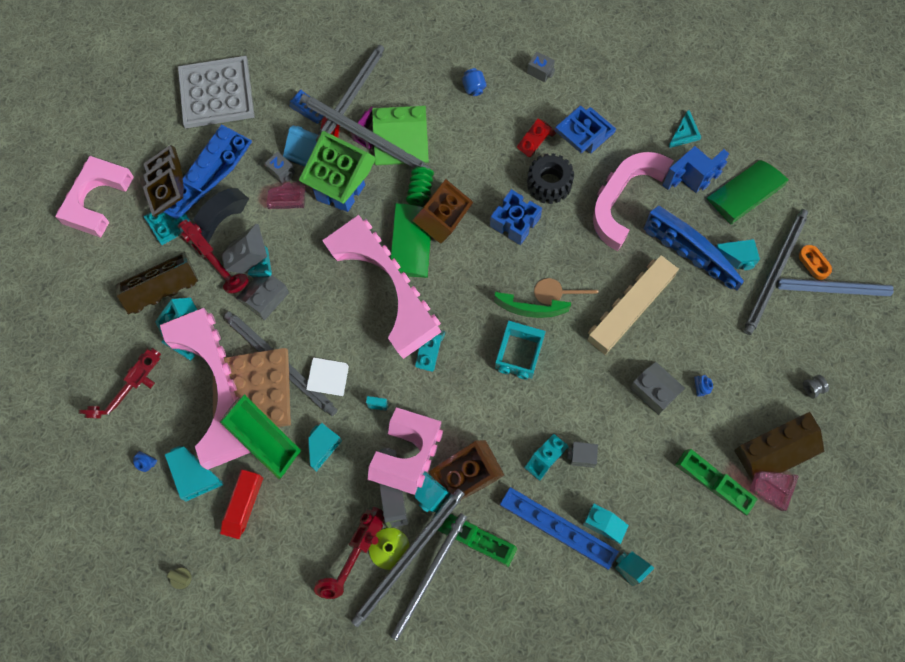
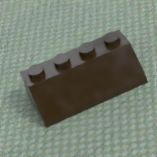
[116,252,198,315]
[734,412,825,486]

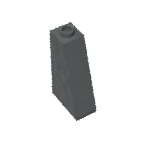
[380,448,408,528]

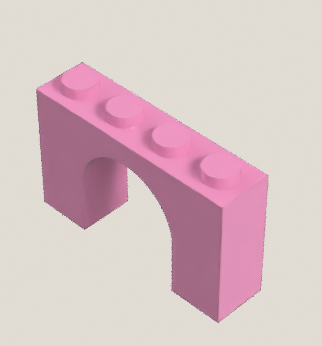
[55,156,134,237]
[368,407,443,495]

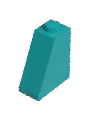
[165,446,224,502]

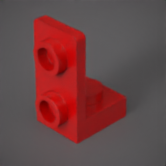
[517,118,556,157]

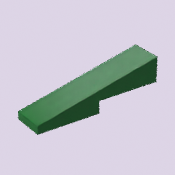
[674,449,758,516]
[437,514,517,568]

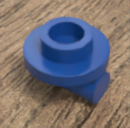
[694,375,713,397]
[133,451,157,472]

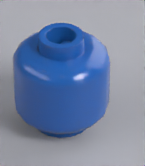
[462,68,487,96]

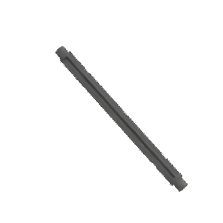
[316,45,384,142]
[300,94,430,169]
[743,209,808,335]
[224,311,338,416]
[351,489,465,627]

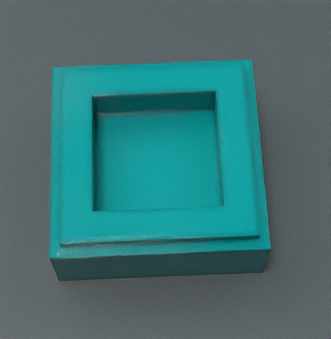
[366,396,388,411]

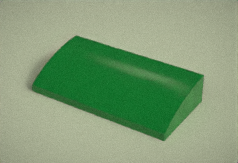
[706,160,789,225]
[391,203,431,278]
[220,394,301,479]

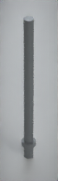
[390,513,467,641]

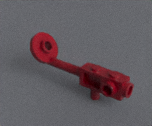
[178,219,249,293]
[78,348,161,418]
[314,507,384,599]

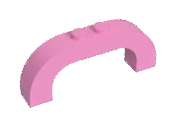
[593,152,674,251]

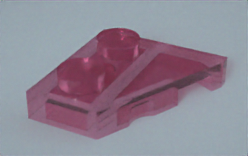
[267,181,306,209]
[749,472,799,511]

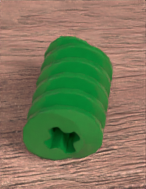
[406,166,434,207]

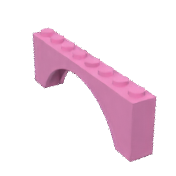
[322,215,441,359]
[160,308,250,470]

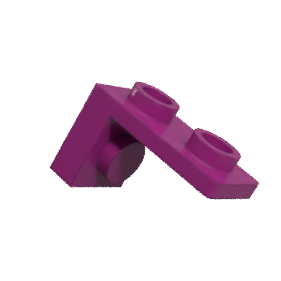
[351,107,374,150]

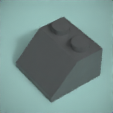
[222,224,267,274]
[236,275,289,321]
[630,362,685,415]

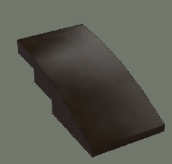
[143,145,184,217]

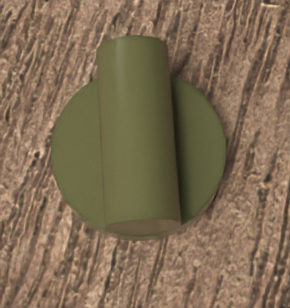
[167,568,192,589]

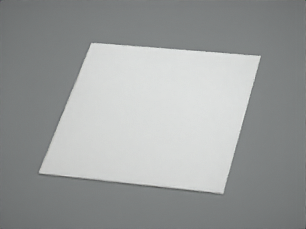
[306,358,349,396]

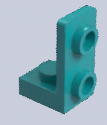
[415,330,446,372]
[525,434,569,481]

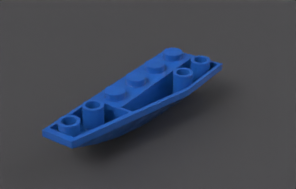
[163,124,252,220]
[643,206,744,291]

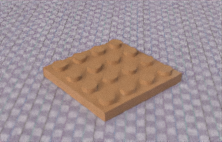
[213,348,291,427]

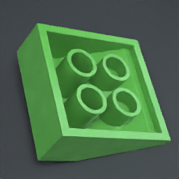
[372,106,429,165]
[299,131,376,204]

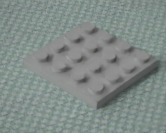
[178,56,255,129]

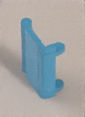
[283,125,318,167]

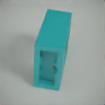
[495,321,546,380]

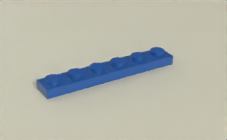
[500,487,619,570]

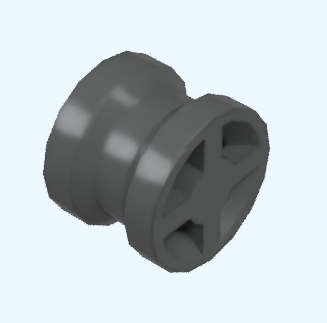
[803,375,829,399]

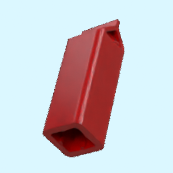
[220,469,263,540]

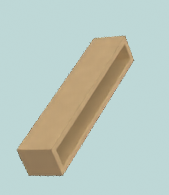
[588,256,679,355]

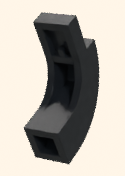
[193,188,249,243]

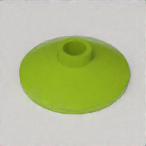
[369,528,410,570]

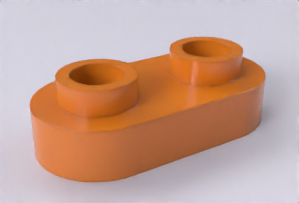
[799,245,832,280]

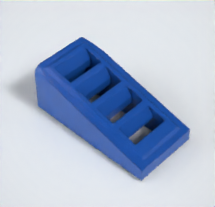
[289,89,324,124]

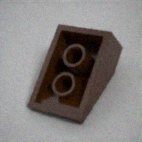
[413,179,473,244]
[429,440,505,502]

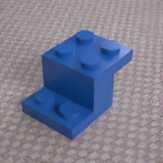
[555,105,616,154]
[662,146,729,193]

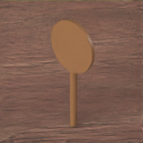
[534,278,599,305]

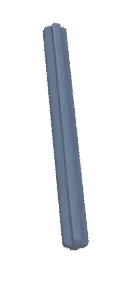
[778,278,894,296]

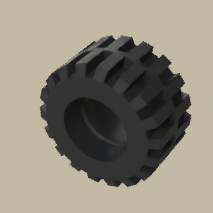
[527,153,574,204]

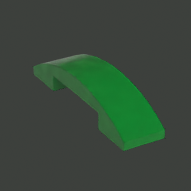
[494,292,571,318]

